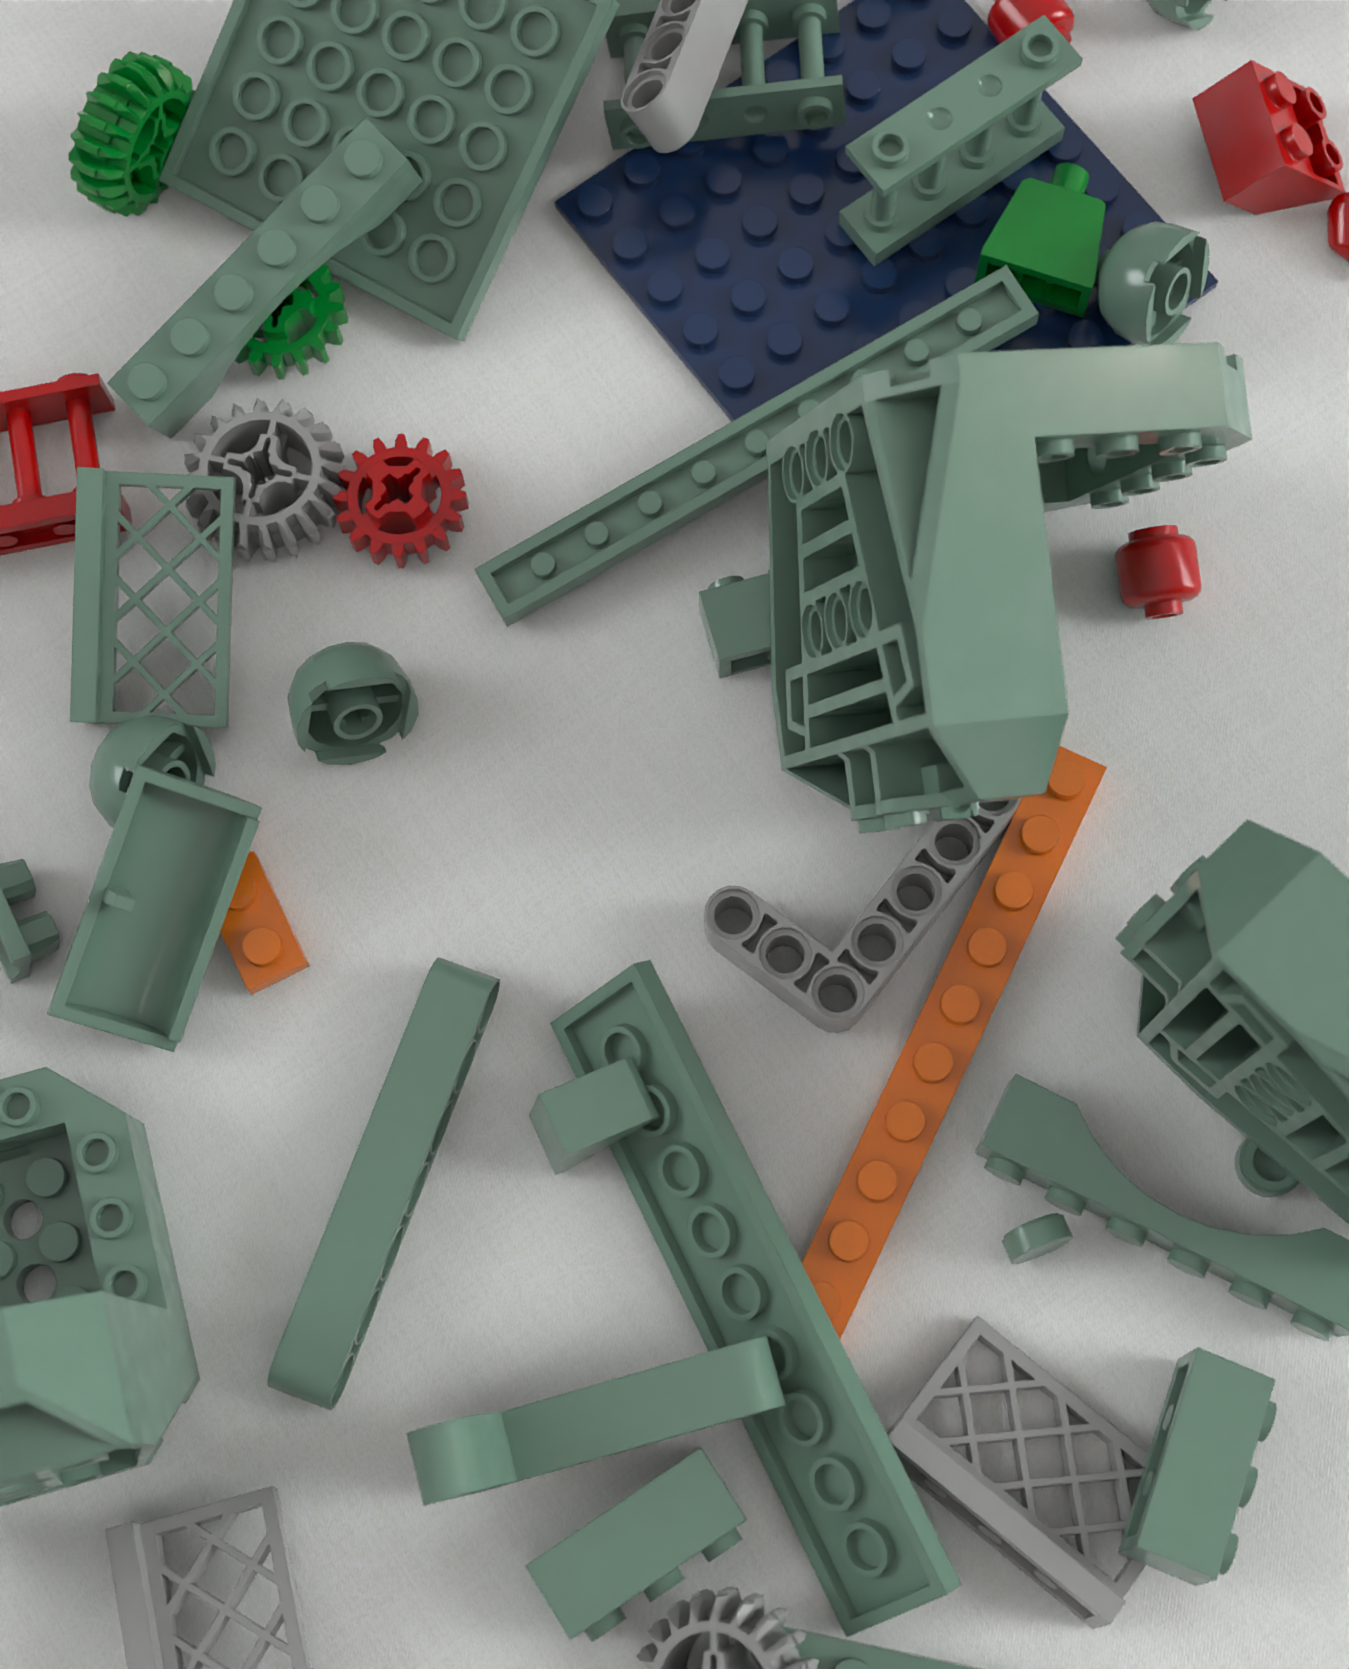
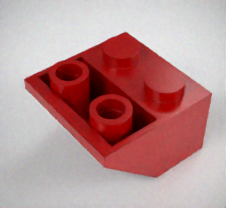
[1192,60,1346,215]

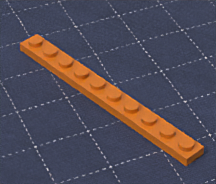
[802,746,1107,1339]

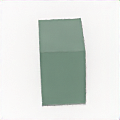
[529,1057,659,1175]

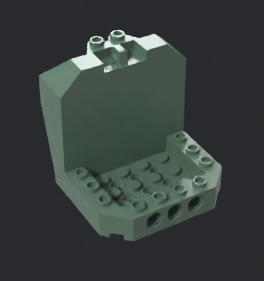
[765,342,1253,834]
[1115,819,1349,1224]
[0,1067,200,1507]

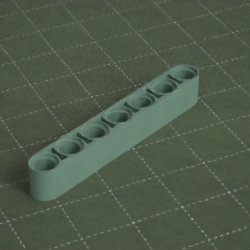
[267,957,500,1411]

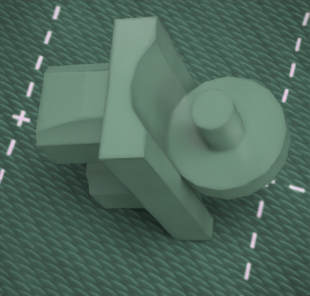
[0,859,60,984]

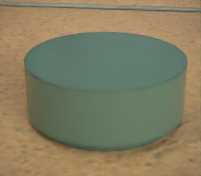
[1235,1138,1299,1197]
[1002,1213,1073,1264]

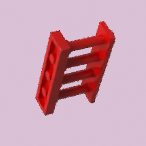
[0,373,133,556]

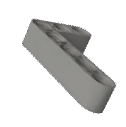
[620,0,748,153]
[704,798,1021,1033]

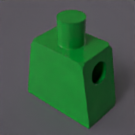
[974,163,1106,318]

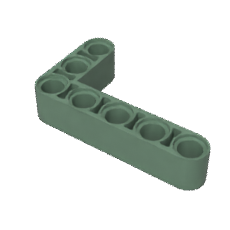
[406,1336,786,1506]

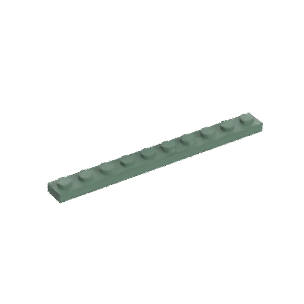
[474,265,1039,627]

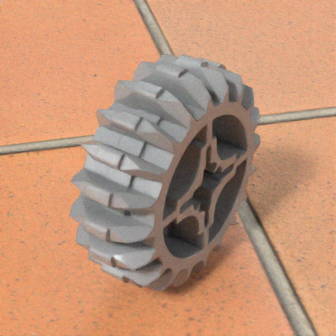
[184,398,347,563]
[636,1587,819,1669]

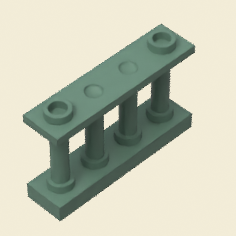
[604,0,846,150]
[838,15,1083,266]

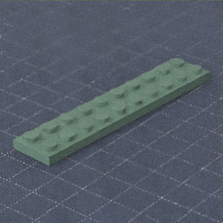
[550,960,962,1637]

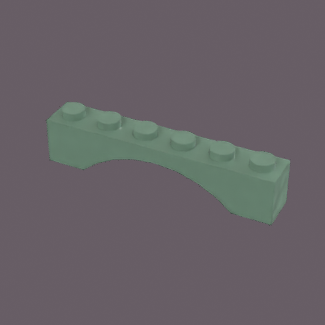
[107,117,423,439]
[974,1074,1349,1341]

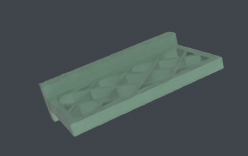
[70,467,236,728]

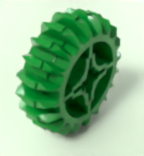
[68,51,195,217]

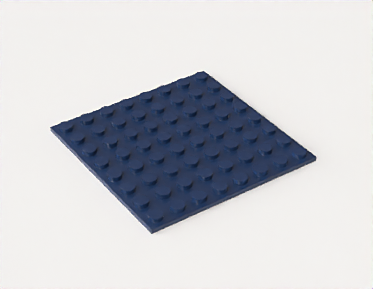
[554,0,1218,422]

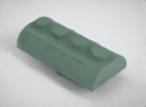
[47,764,262,1052]

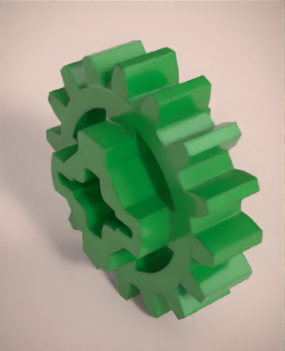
[234,264,348,380]

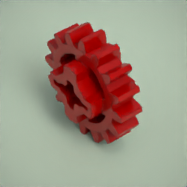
[333,434,469,568]

